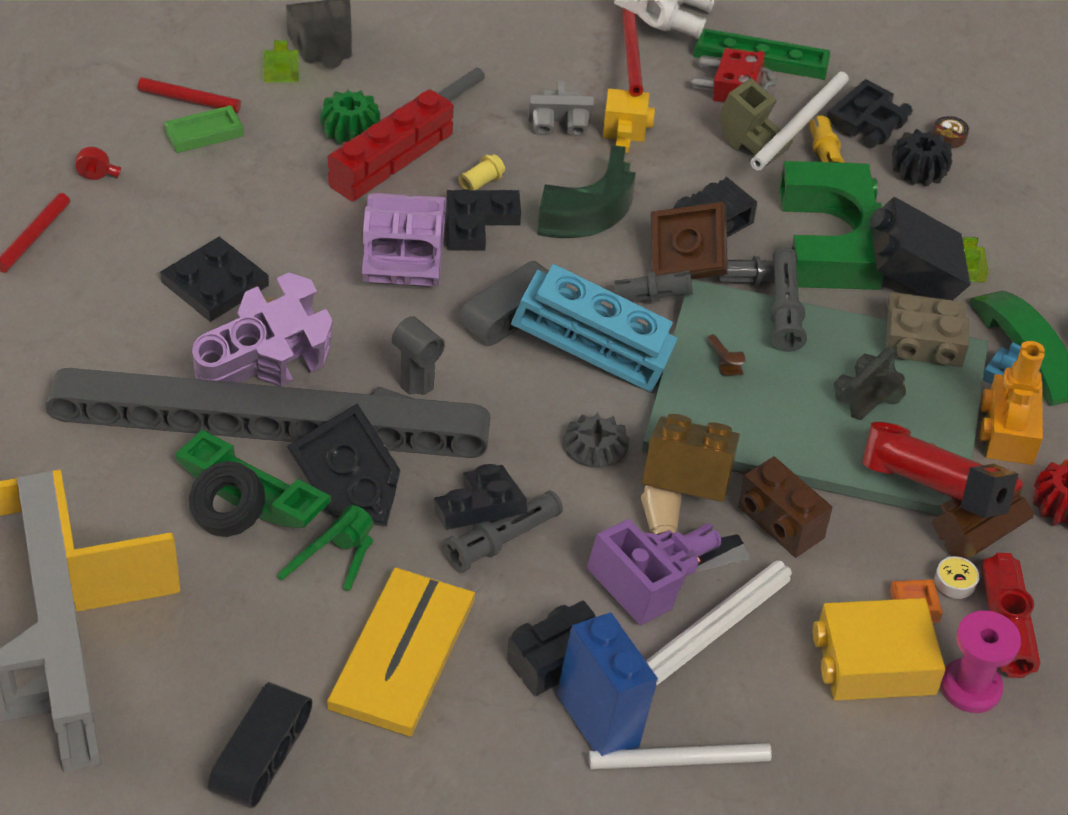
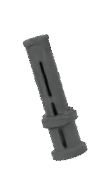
[771,248,807,352]
[443,490,563,573]

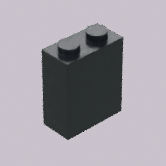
[870,196,971,301]

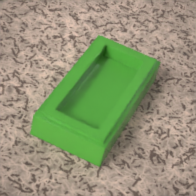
[164,106,244,153]

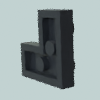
[447,189,521,251]
[434,464,528,530]

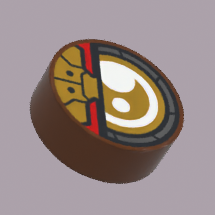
[932,116,969,148]

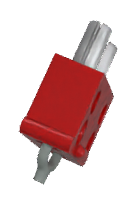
[692,48,777,103]

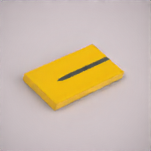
[327,567,475,737]

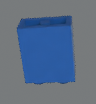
[557,612,658,757]

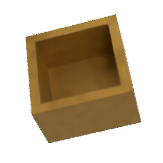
[641,414,740,502]

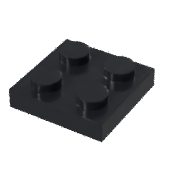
[160,236,269,322]

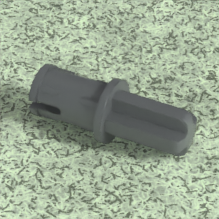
[718,257,788,286]

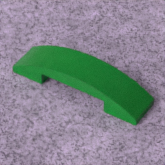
[970,290,1068,406]
[175,430,331,528]

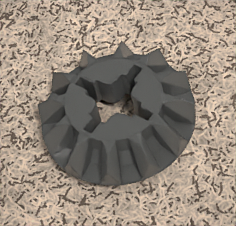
[564,412,630,467]

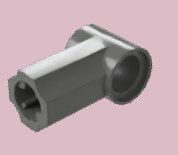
[392,316,445,395]

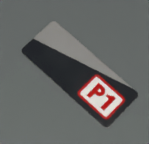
[696,534,750,571]

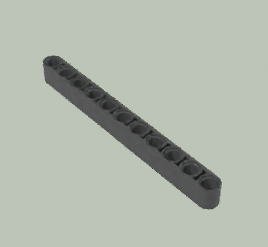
[46,368,491,458]

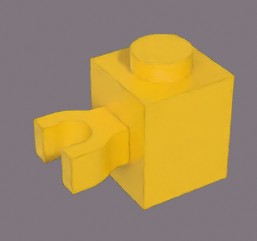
[603,88,655,153]

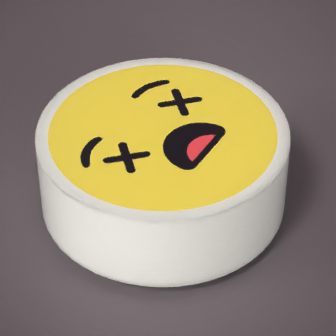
[934,556,979,599]

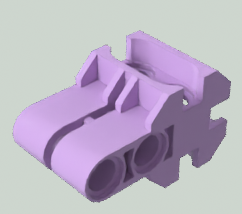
[362,193,446,286]
[192,272,333,387]

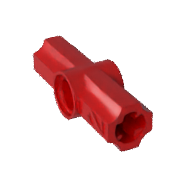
[981,552,1041,678]

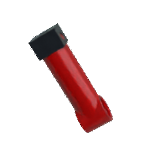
[862,422,1023,518]

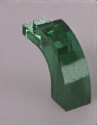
[537,145,636,239]

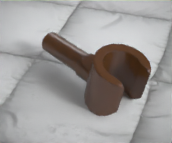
[708,334,745,375]

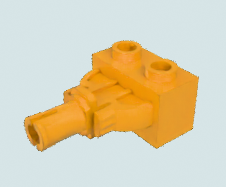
[980,341,1045,465]

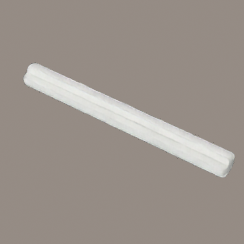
[646,560,792,686]

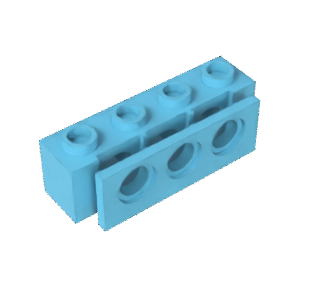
[511,264,678,392]

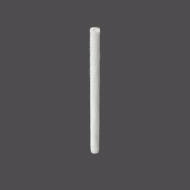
[750,72,849,170]

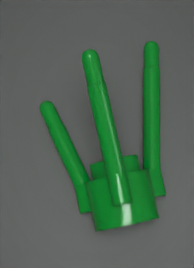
[277,505,374,591]

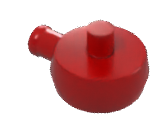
[75,147,121,180]

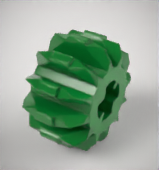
[320,89,380,145]

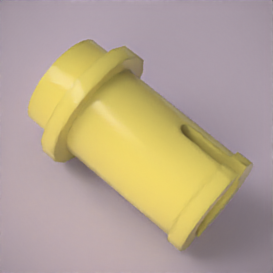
[458,154,505,190]

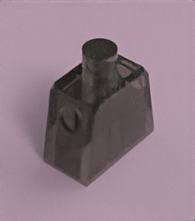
[286,0,352,69]

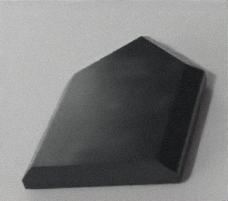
[287,403,401,527]

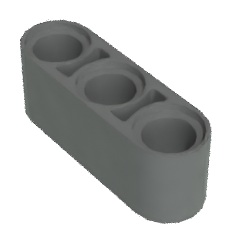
[459,261,549,345]

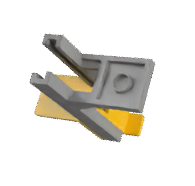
[0,469,181,772]

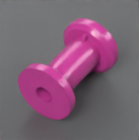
[940,610,1021,713]

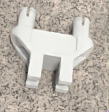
[614,0,715,39]

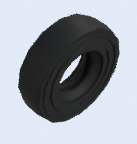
[189,461,265,537]

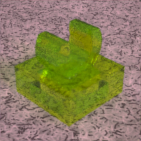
[264,40,299,83]
[962,237,989,283]

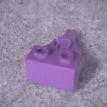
[587,519,721,626]

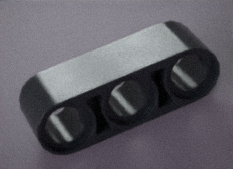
[208,682,313,809]

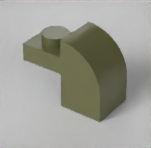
[720,78,793,165]

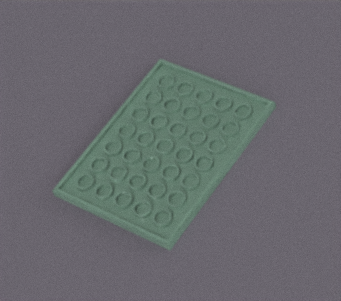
[642,279,988,515]

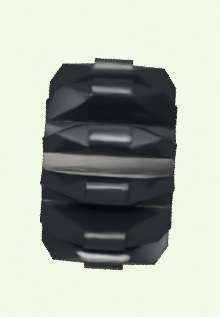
[892,129,953,187]

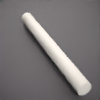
[588,743,772,770]

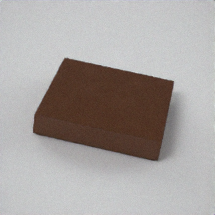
[651,202,728,279]

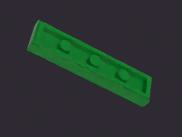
[693,28,831,80]

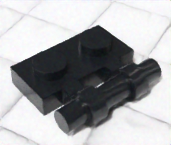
[827,79,913,148]

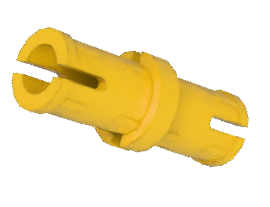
[808,116,845,163]

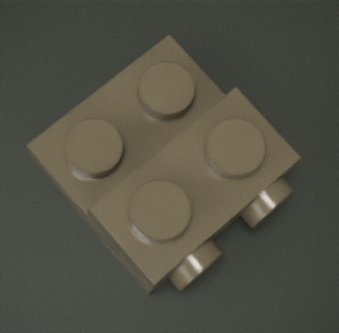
[885,292,969,367]

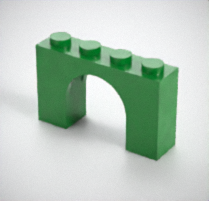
[779,161,884,290]

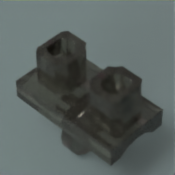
[834,347,906,420]

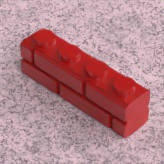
[328,89,454,202]

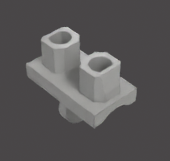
[528,80,593,136]

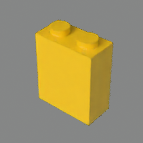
[813,598,946,701]

